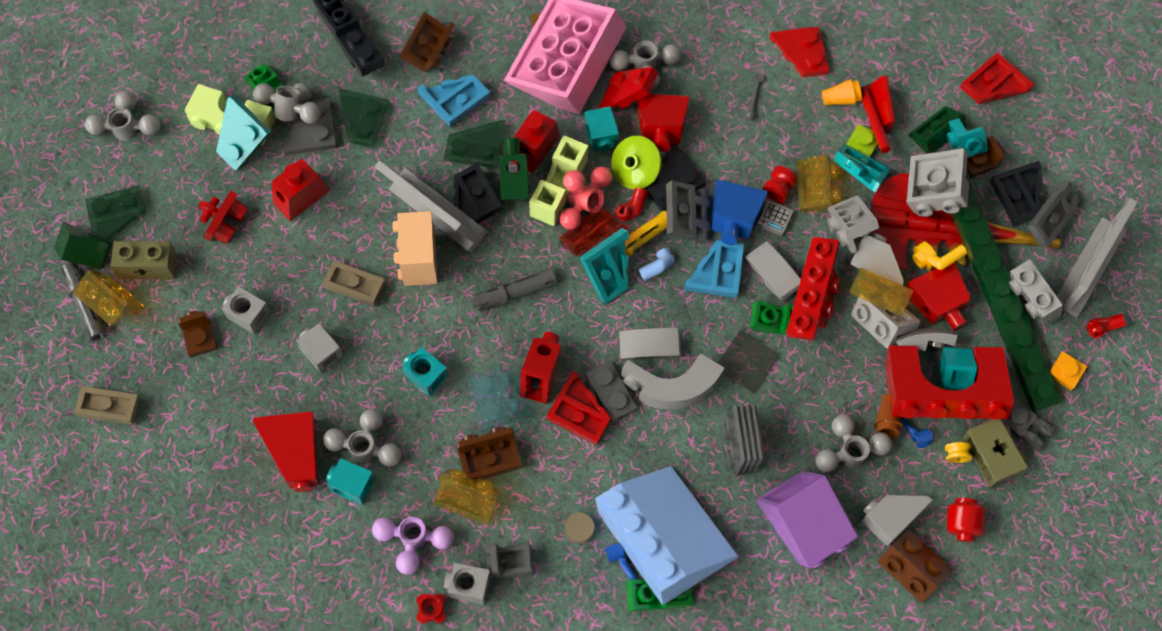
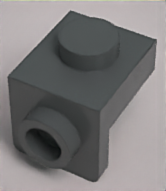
[486,543,534,580]

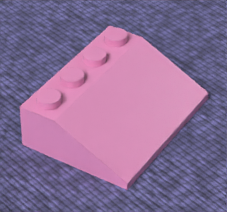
[504,0,627,114]

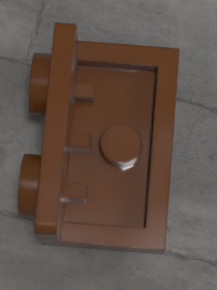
[399,12,455,72]
[456,427,523,484]
[878,529,953,602]

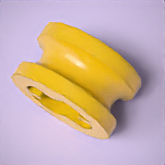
[945,442,973,463]

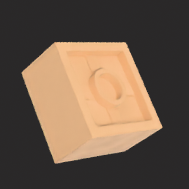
[393,211,437,286]

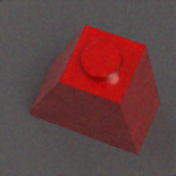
[253,411,319,492]

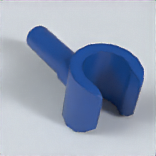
[901,417,933,448]
[605,544,637,579]

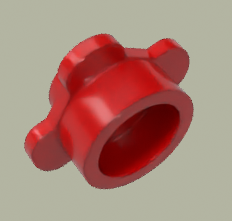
[416,593,446,624]

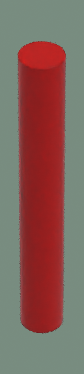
[860,86,891,154]

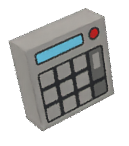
[757,201,793,236]

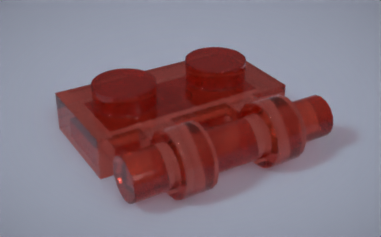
[558,208,629,257]

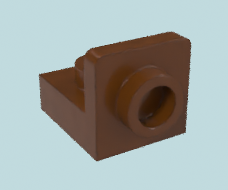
[966,136,1004,179]
[177,311,218,358]

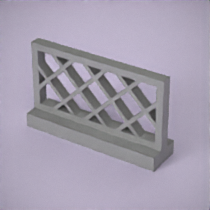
[375,161,488,253]
[1056,198,1137,318]

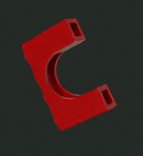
[885,345,1014,420]

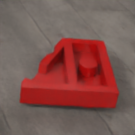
[769,26,829,77]
[960,53,1035,105]
[598,67,659,109]
[546,370,611,445]

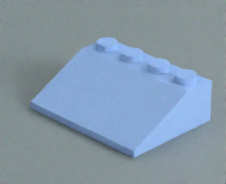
[595,466,738,605]

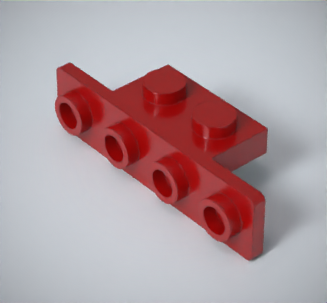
[786,237,841,341]

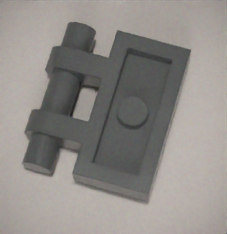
[666,180,711,243]

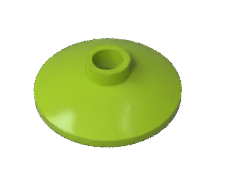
[611,136,662,190]

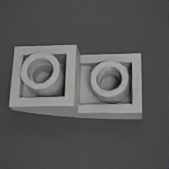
[745,241,801,301]
[619,328,681,360]
[894,328,958,351]

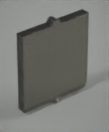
[717,330,780,394]

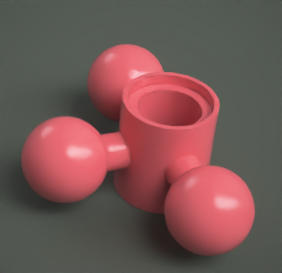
[560,167,612,229]

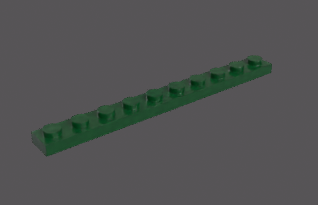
[951,173,1062,412]

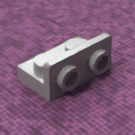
[827,195,879,254]
[851,288,921,348]

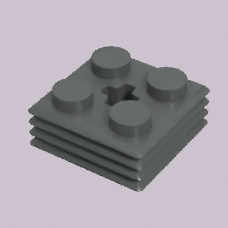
[722,403,765,475]

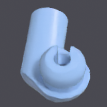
[639,248,675,281]

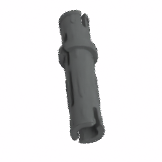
[60,262,108,342]
[472,268,557,311]

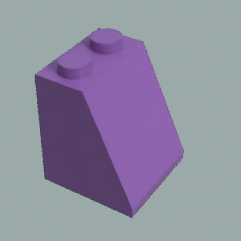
[755,471,858,568]

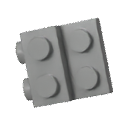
[907,148,969,217]
[1009,259,1063,323]

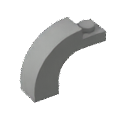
[621,353,725,410]

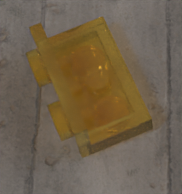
[433,469,501,525]

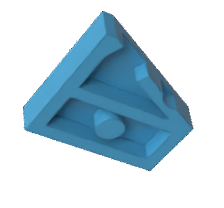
[417,75,491,127]
[684,240,744,298]

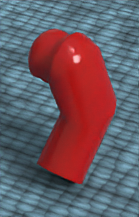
[615,187,648,221]
[1086,313,1126,338]

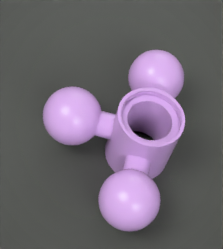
[372,517,454,575]

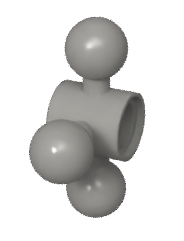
[609,41,682,91]
[253,83,321,124]
[85,91,161,141]
[323,409,402,466]
[815,415,893,472]

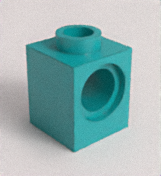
[584,106,619,152]
[402,347,448,396]
[939,347,977,390]
[326,458,375,505]

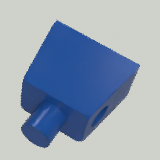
[711,179,767,245]

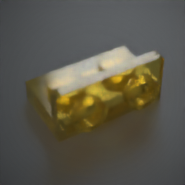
[797,154,842,213]
[850,267,913,316]
[73,270,145,326]

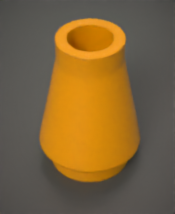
[821,79,862,106]

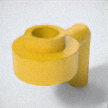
[912,241,967,271]

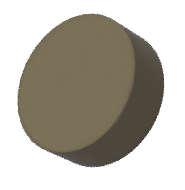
[565,512,594,543]

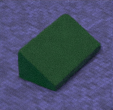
[908,106,967,154]

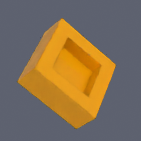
[1050,351,1087,391]

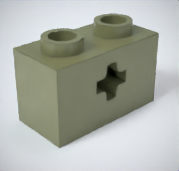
[111,241,177,279]
[962,419,1028,488]

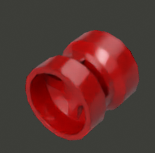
[762,166,798,204]

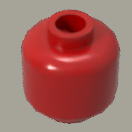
[946,498,986,542]

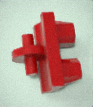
[197,190,248,243]

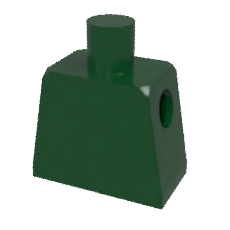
[498,138,529,200]

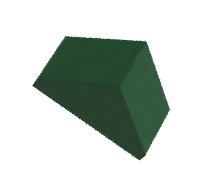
[54,222,112,269]

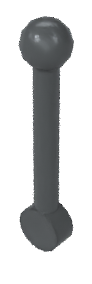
[745,73,764,120]

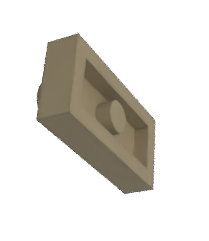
[322,260,386,307]
[74,386,140,425]

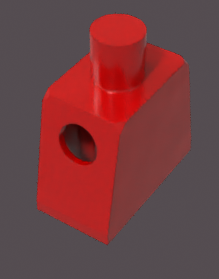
[637,94,689,152]
[511,110,560,174]
[272,159,330,221]
[903,262,971,331]
[520,332,561,404]

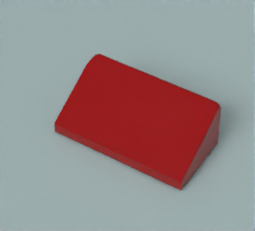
[867,75,895,133]

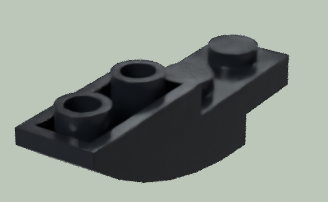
[313,0,386,77]

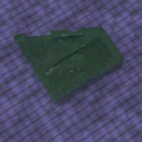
[339,88,389,149]
[444,120,506,169]
[85,185,146,240]

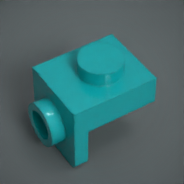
[947,118,988,158]

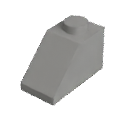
[850,232,904,289]
[861,495,932,547]

